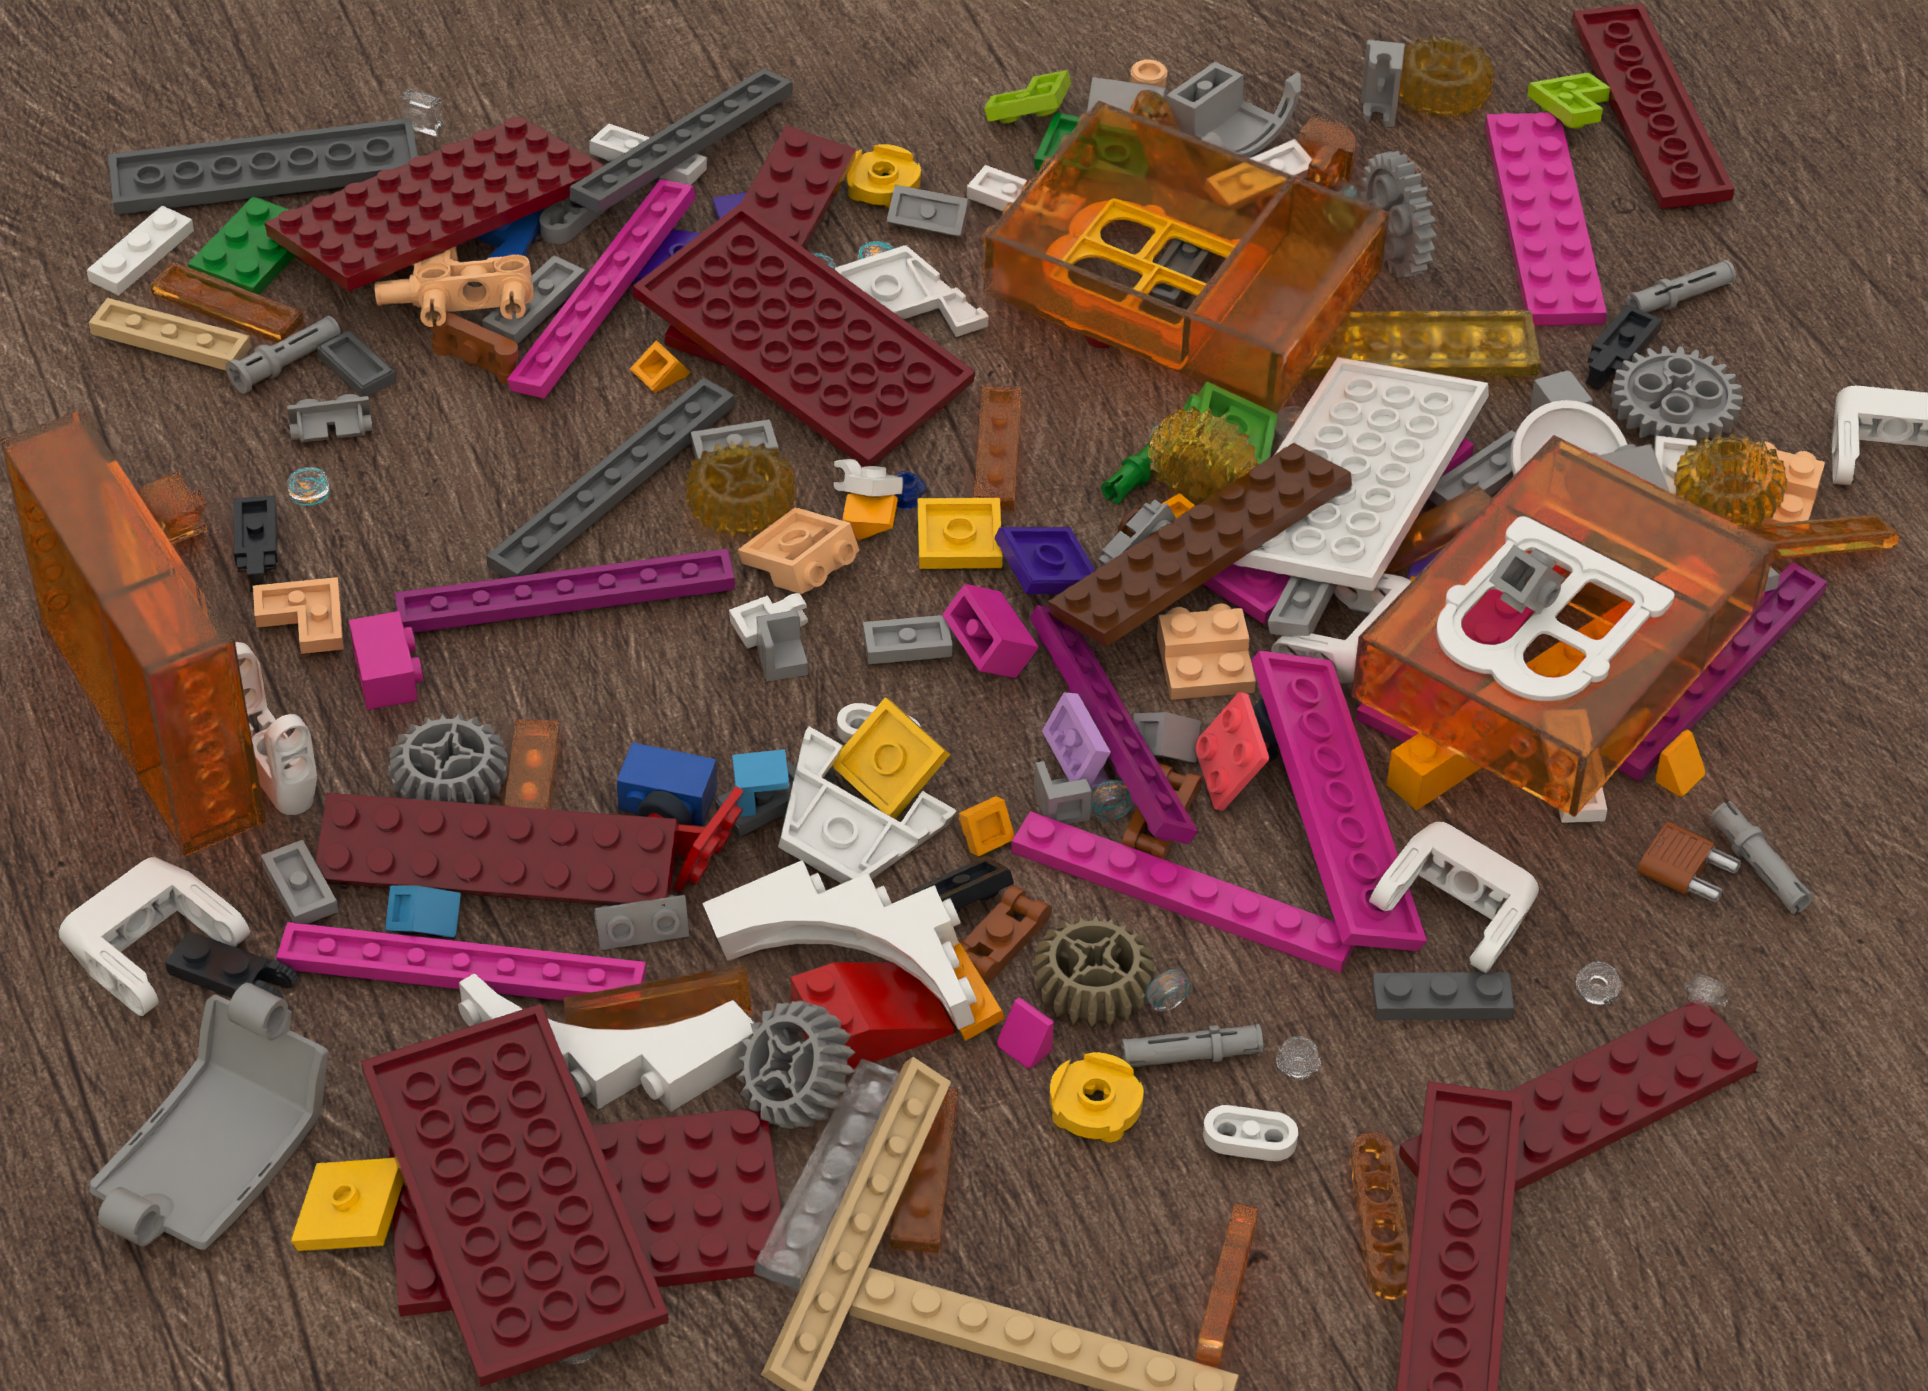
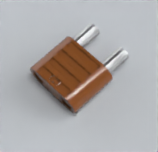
[1637,821,1741,903]

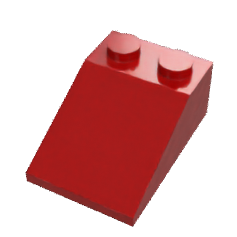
[791,962,954,1069]

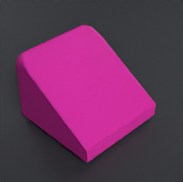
[997,998,1054,1069]

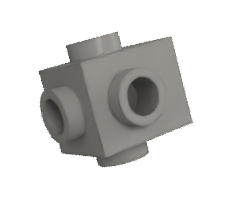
[1489,544,1564,614]

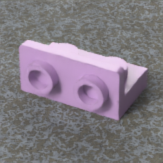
[1042,692,1112,793]

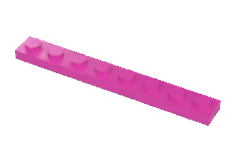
[507,179,696,399]
[1011,811,1355,973]
[276,922,646,1009]

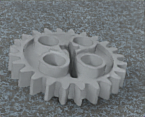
[1360,151,1436,278]
[1610,346,1743,446]

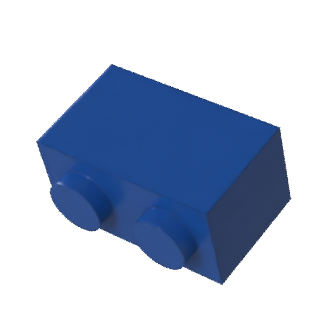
[617,742,717,827]

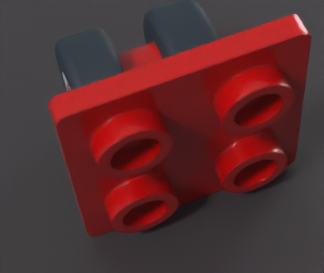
[638,786,744,893]

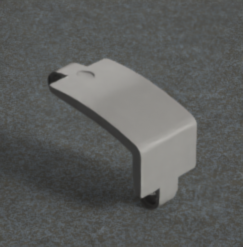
[89,983,328,1250]

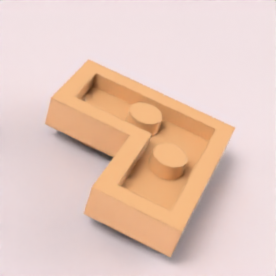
[253,577,344,654]

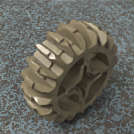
[1032,913,1156,1028]

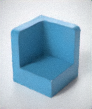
[732,749,789,817]
[385,886,461,937]

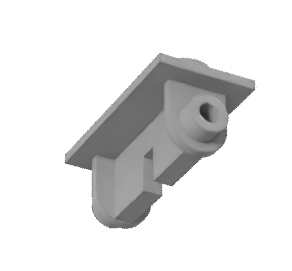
[287,394,373,443]
[1098,499,1176,565]
[594,895,690,950]

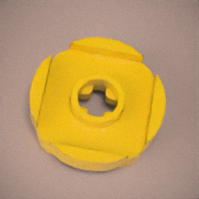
[845,144,921,208]
[1049,1052,1144,1142]

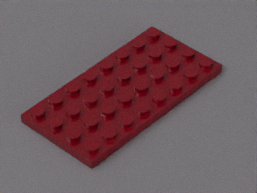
[264,116,604,292]
[633,203,975,467]
[361,1004,669,1387]
[388,1108,788,1316]

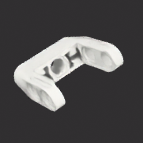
[1832,386,1928,485]
[1271,573,1442,683]
[214,642,317,815]
[1369,822,1539,974]
[59,857,250,1016]

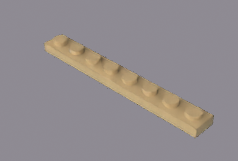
[761,1057,951,1391]
[849,1267,1239,1391]

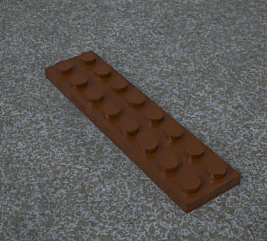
[1048,443,1352,647]

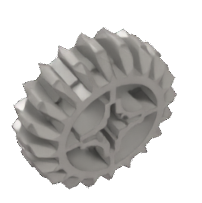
[388,712,508,805]
[736,1001,855,1129]

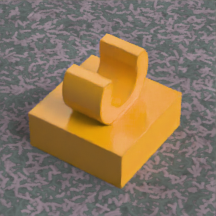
[959,796,1015,857]

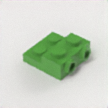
[1176,381,1278,472]

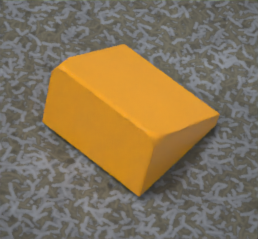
[630,340,691,393]
[842,493,898,541]
[1656,730,1705,797]

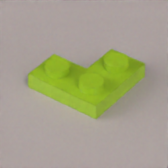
[984,70,1072,123]
[1527,72,1610,129]

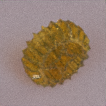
[1399,34,1494,118]
[1147,406,1258,505]
[1674,432,1787,532]
[685,440,796,537]

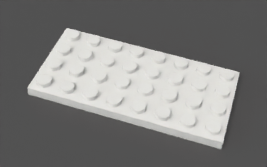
[1233,357,1489,591]

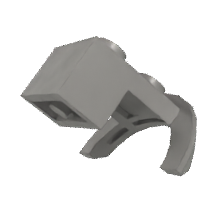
[1166,62,1301,168]

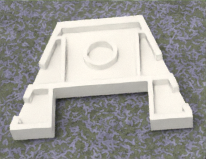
[835,245,989,337]
[778,726,956,884]

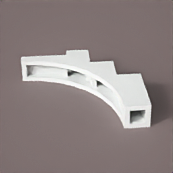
[703,860,977,1030]
[458,973,754,1112]

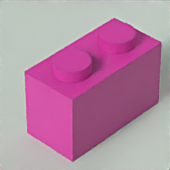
[942,584,1039,678]
[349,611,423,710]

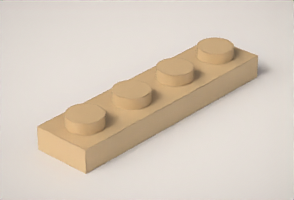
[89,298,251,371]

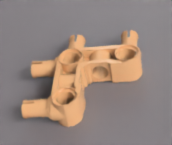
[375,246,534,327]

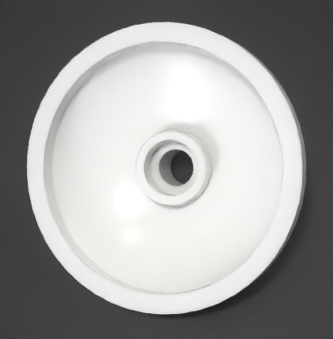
[1510,400,1627,514]

